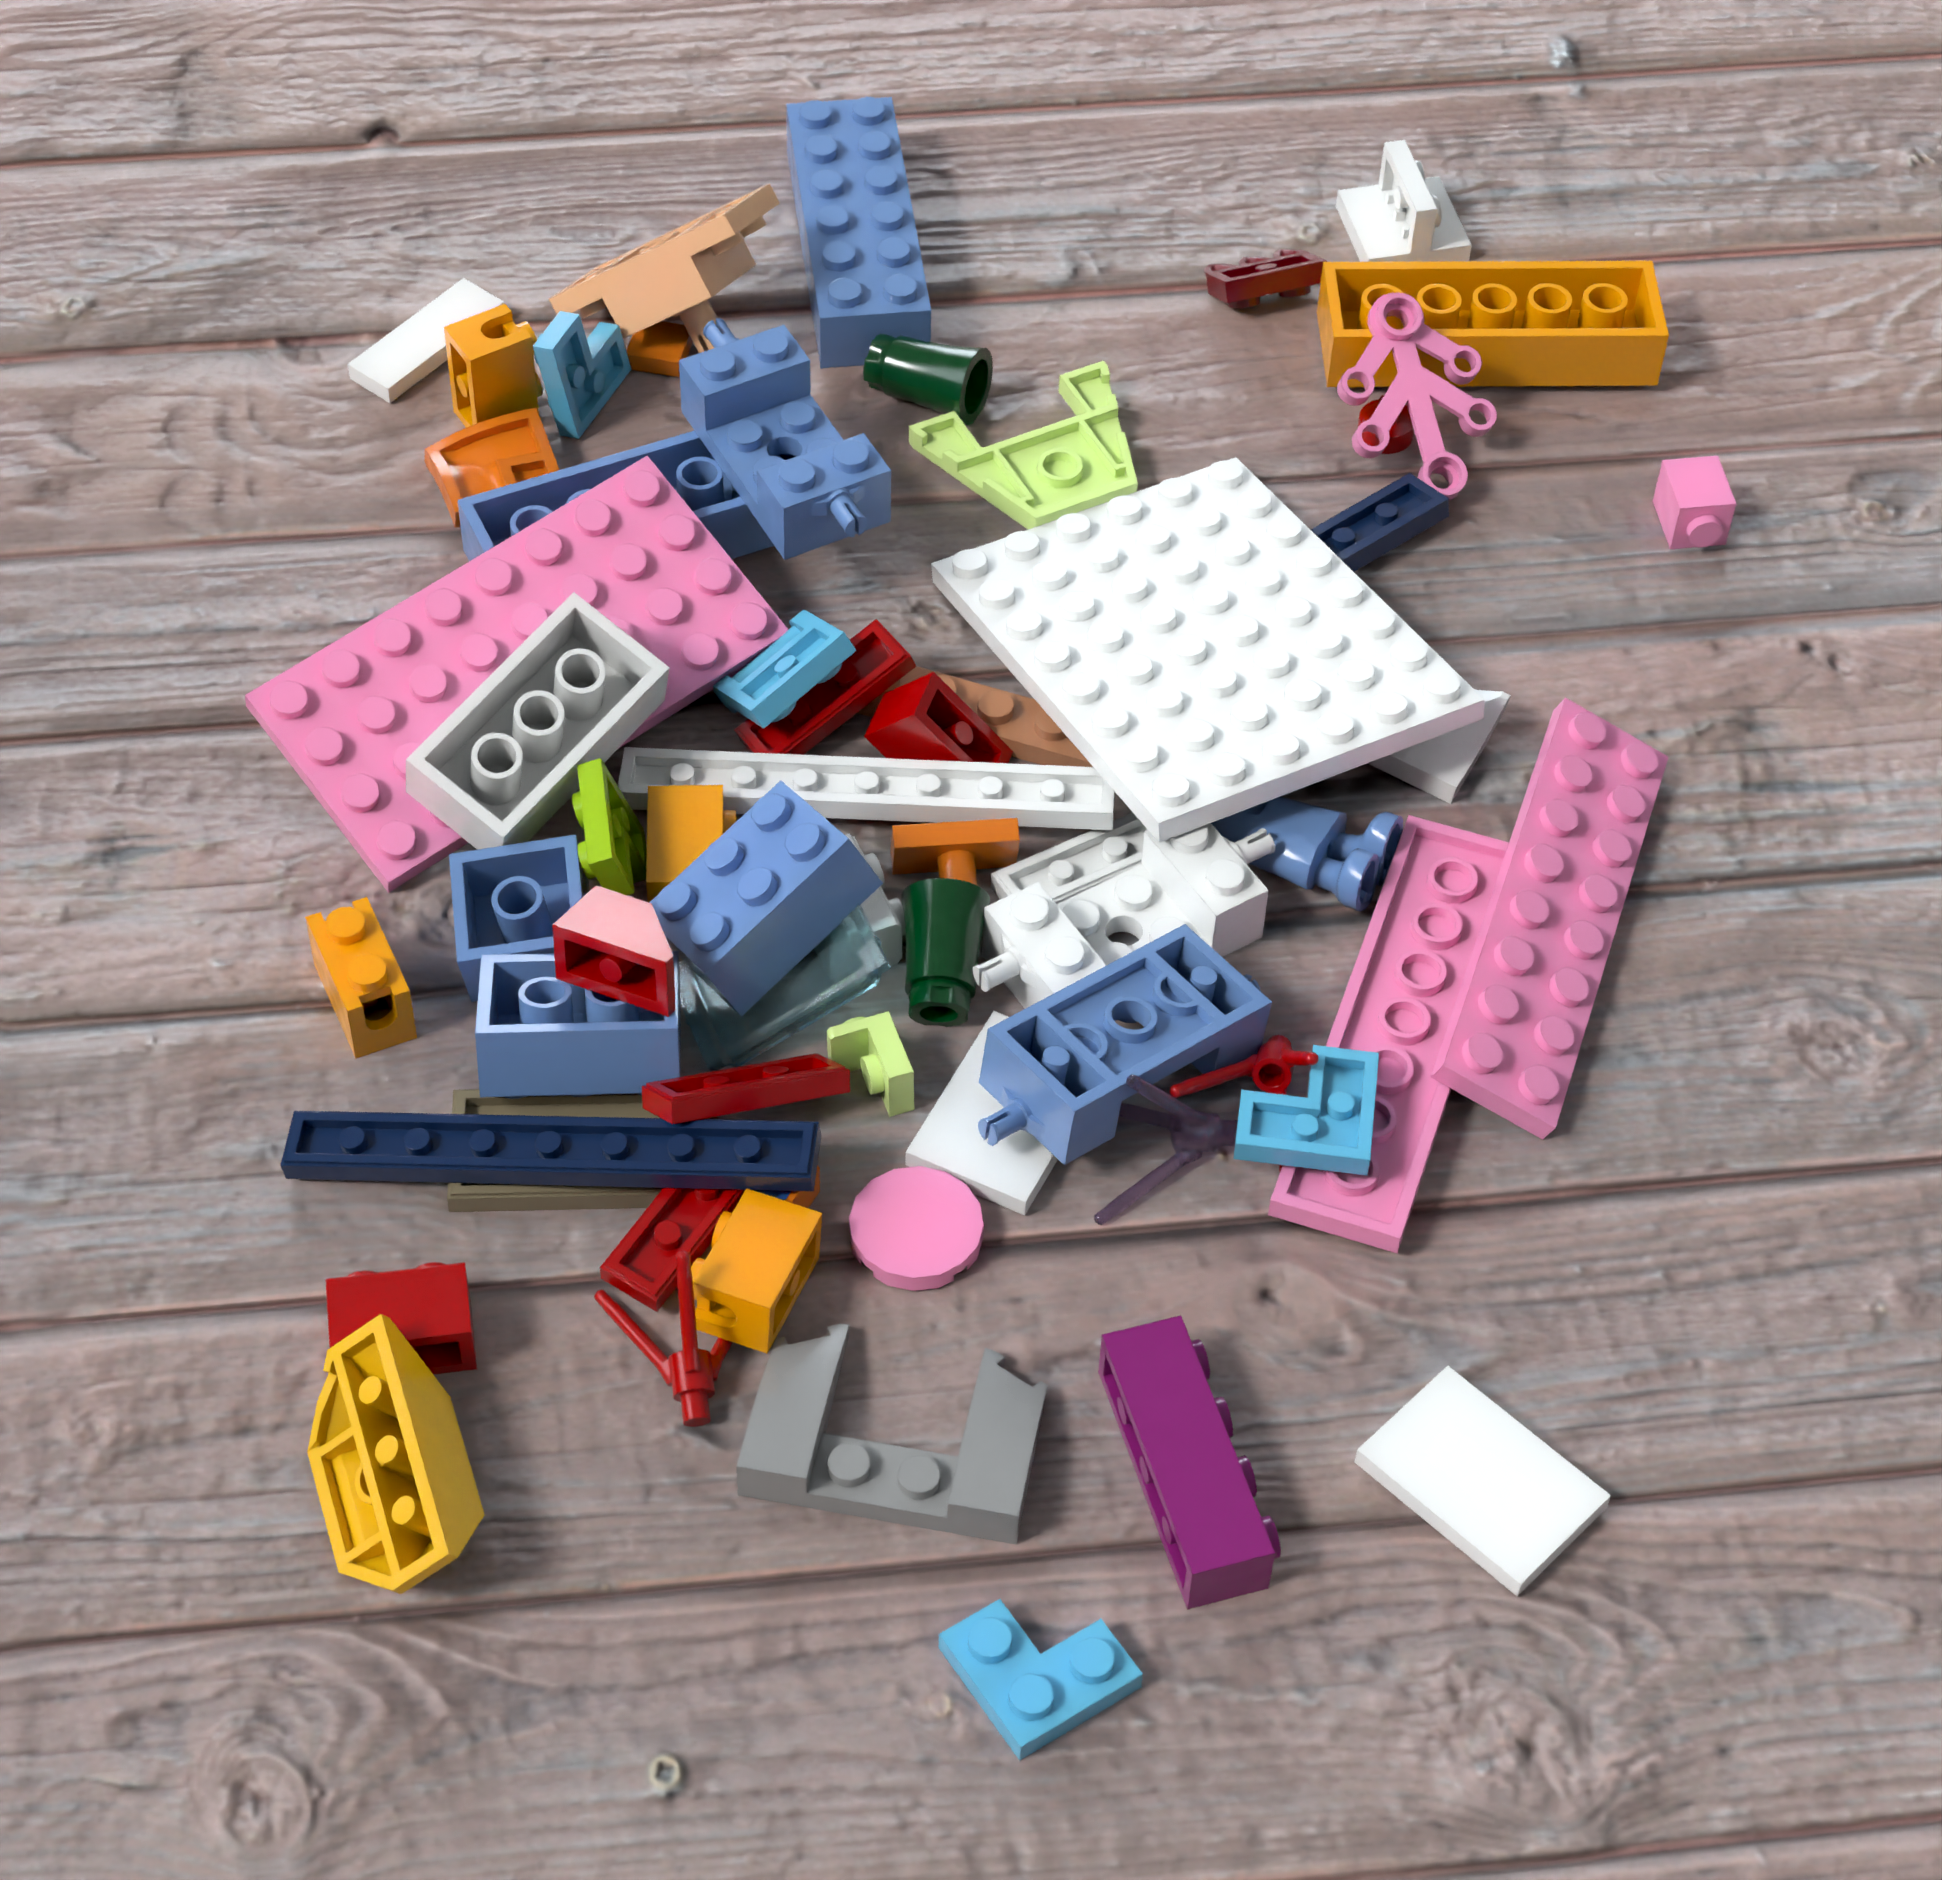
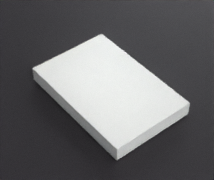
[905,1011,1058,1216]
[1355,1366,1611,1596]

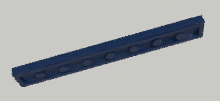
[280,1111,822,1191]

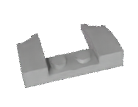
[736,1324,1048,1545]

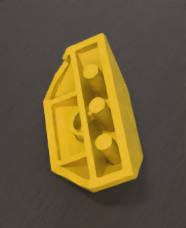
[307,1314,485,1594]

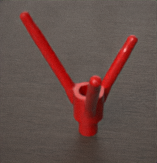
[1169,1035,1319,1172]
[594,1251,733,1427]

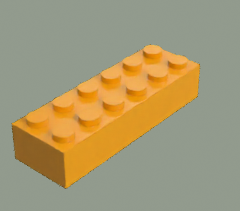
[1317,261,1669,388]

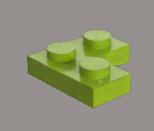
[572,758,647,895]

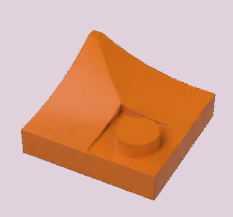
[425,408,560,528]

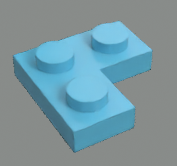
[533,311,631,439]
[1233,1045,1379,1176]
[938,1599,1143,1761]

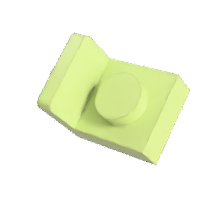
[827,1011,914,1117]

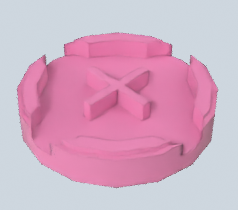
[849,1166,984,1291]

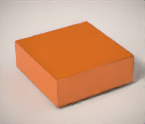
[626,321,693,377]

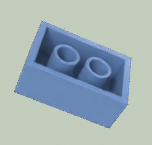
[649,780,883,1016]
[475,951,681,1099]

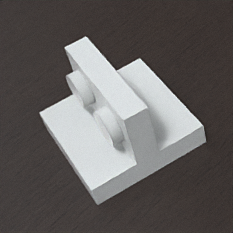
[1336,140,1472,262]

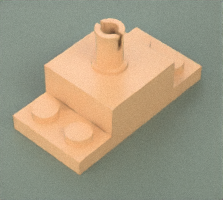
[549,183,780,353]

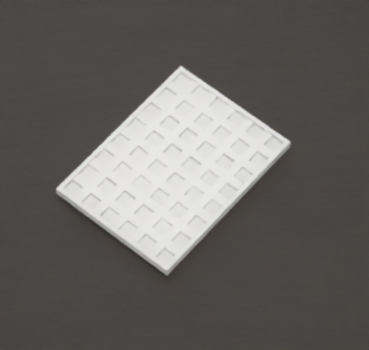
[931,457,1485,843]

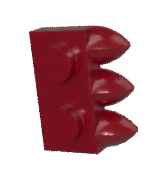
[1204,249,1327,308]

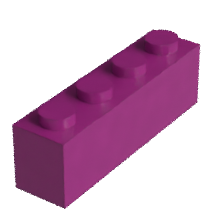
[1098,1315,1281,1610]

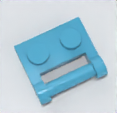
[713,609,857,728]

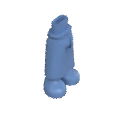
[1211,796,1403,912]

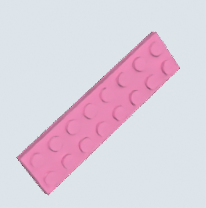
[1431,697,1668,1140]
[1268,815,1509,1253]

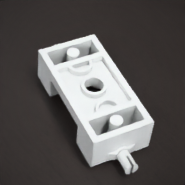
[973,823,1275,1009]

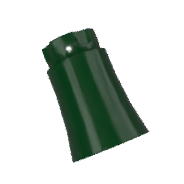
[863,334,993,425]
[901,878,990,1027]

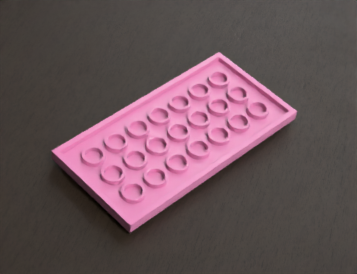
[245,456,789,893]

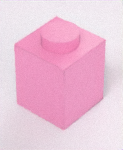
[1653,455,1736,550]

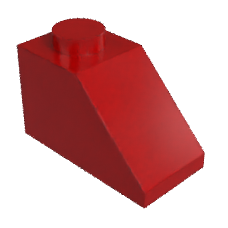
[864,671,1013,763]
[553,885,676,1017]

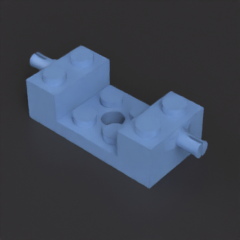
[679,318,891,560]
[978,924,1272,1165]

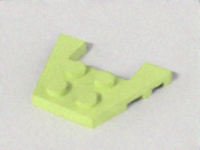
[909,361,1138,529]

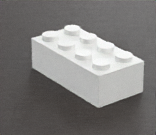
[406,592,670,850]

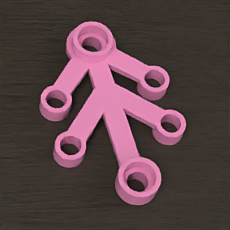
[1337,293,1497,501]

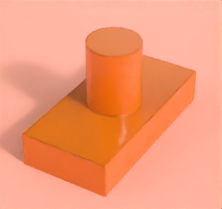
[890,818,1020,886]

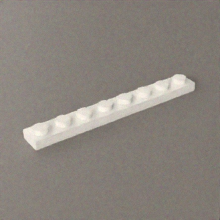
[618,747,1115,830]

